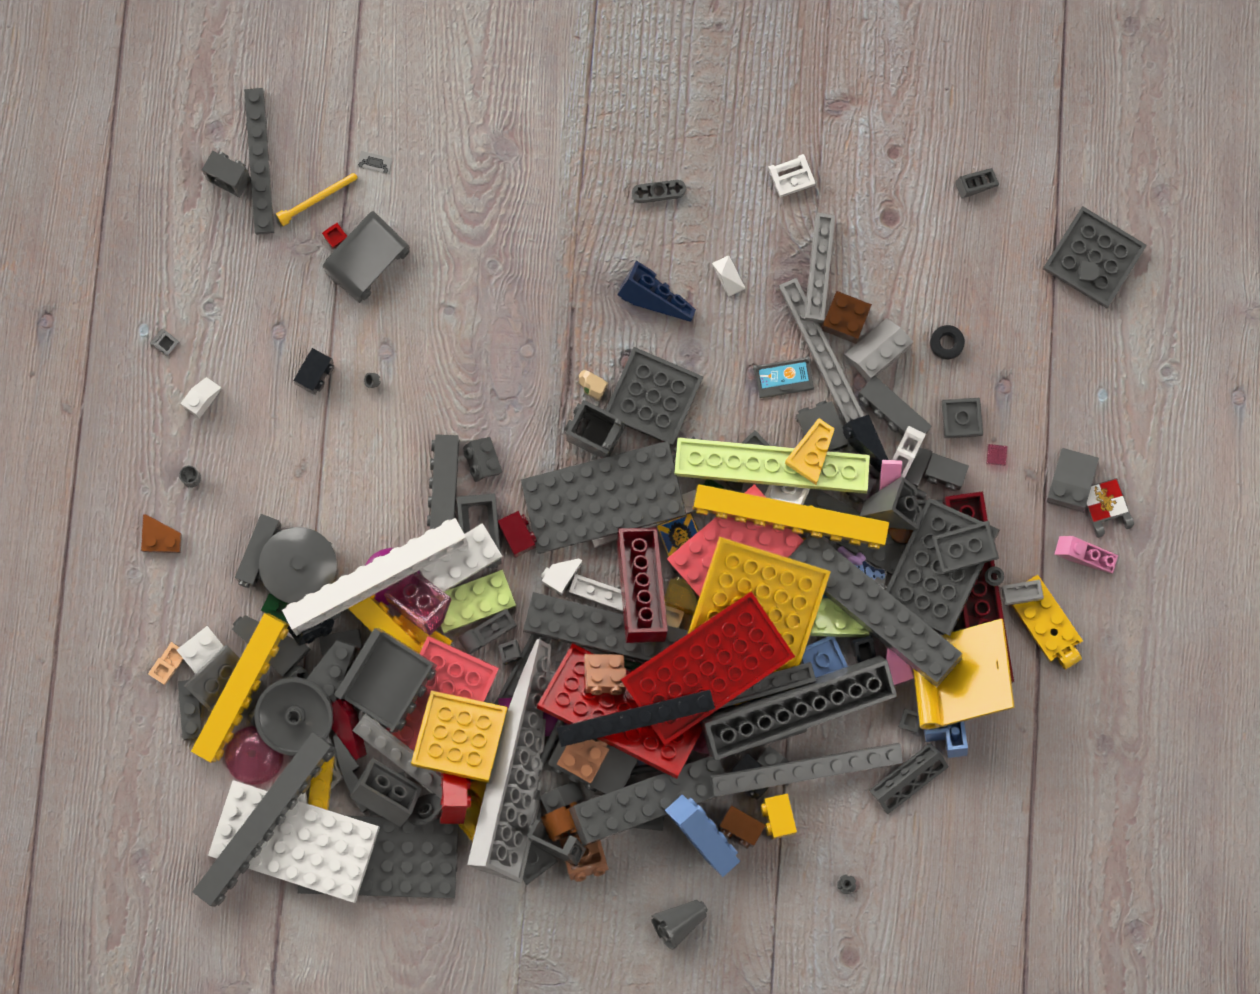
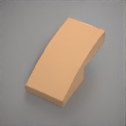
[148,642,184,685]

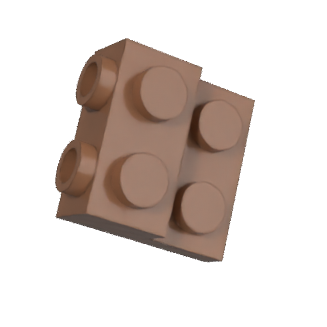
[584,654,626,695]
[557,739,610,783]
[560,834,609,882]

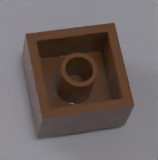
[822,291,872,344]
[719,805,766,849]

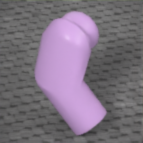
[837,546,866,566]

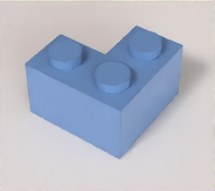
[924,721,968,758]

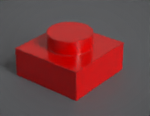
[322,223,347,249]

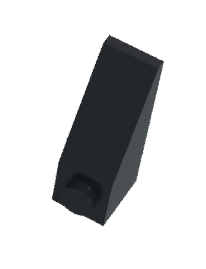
[842,415,888,473]

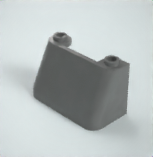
[323,211,410,303]

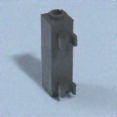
[235,514,282,588]

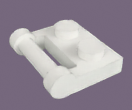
[768,154,815,198]

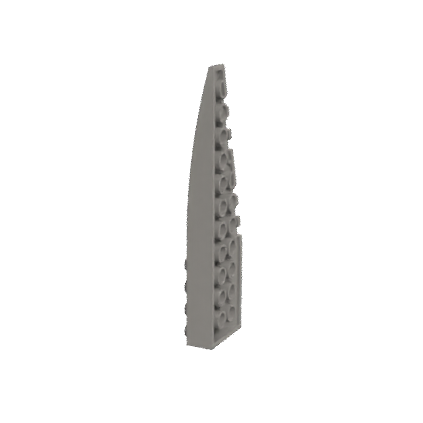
[467,639,551,883]

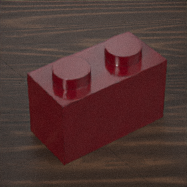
[498,511,537,558]

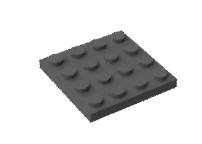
[1043,206,1147,308]
[605,347,704,446]

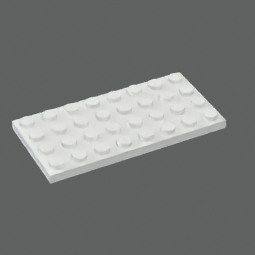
[208,780,380,903]

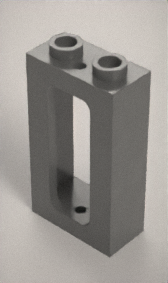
[457,493,502,569]

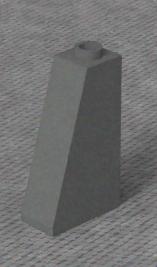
[232,615,311,676]

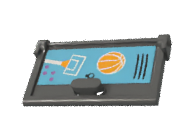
[753,356,814,398]

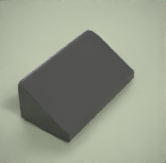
[905,447,933,488]

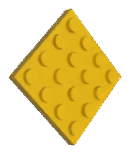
[411,691,508,783]

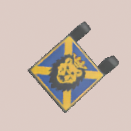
[656,512,699,573]

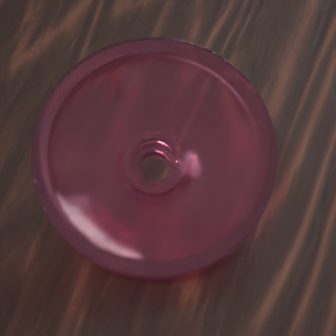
[225,726,284,785]

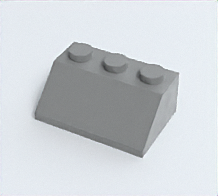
[844,318,914,382]

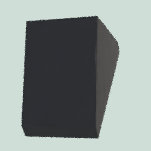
[851,635,876,663]

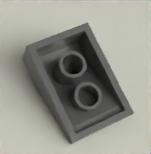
[1047,448,1099,513]

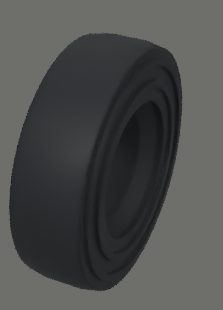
[930,325,965,360]

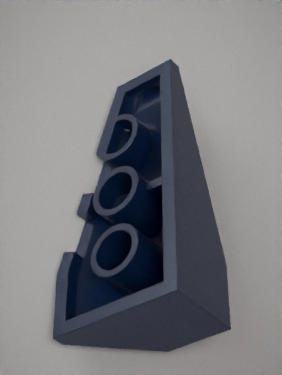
[617,261,696,322]

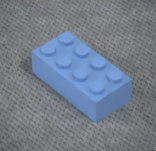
[665,795,740,877]

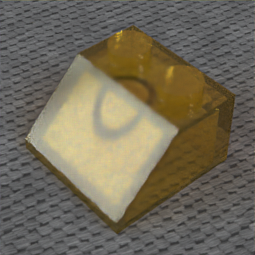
[664,577,698,616]

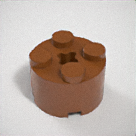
[540,802,577,842]

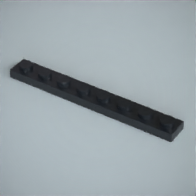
[557,689,715,747]

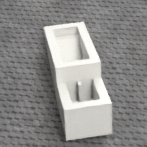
[892,426,926,478]

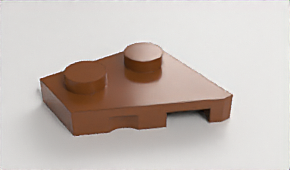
[141,514,182,553]

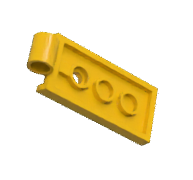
[1011,575,1083,670]

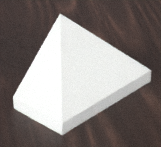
[712,256,745,297]

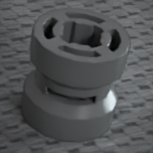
[179,465,201,488]

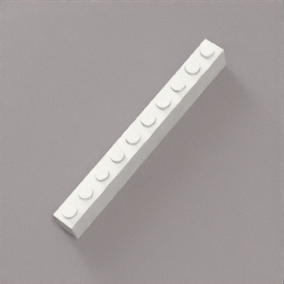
[282,518,469,636]

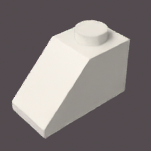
[181,377,222,419]
[541,559,582,595]

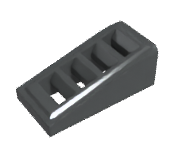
[955,168,999,198]

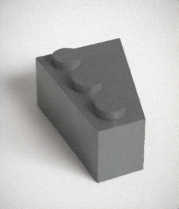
[307,639,359,702]

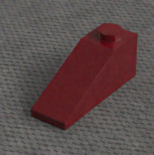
[332,699,367,760]

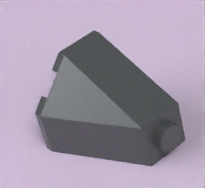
[860,477,923,530]

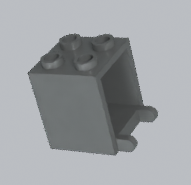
[564,400,625,458]

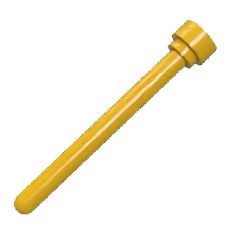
[276,173,357,227]

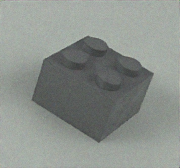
[202,151,251,198]

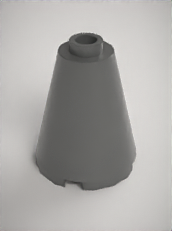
[651,900,708,950]

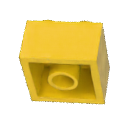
[760,793,797,840]

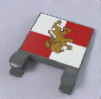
[1086,478,1134,538]

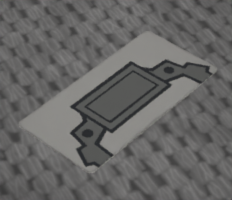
[357,151,392,174]

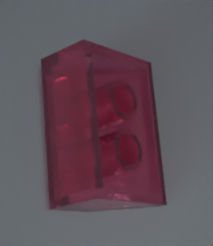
[384,572,451,636]

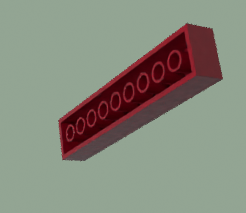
[943,491,1014,684]

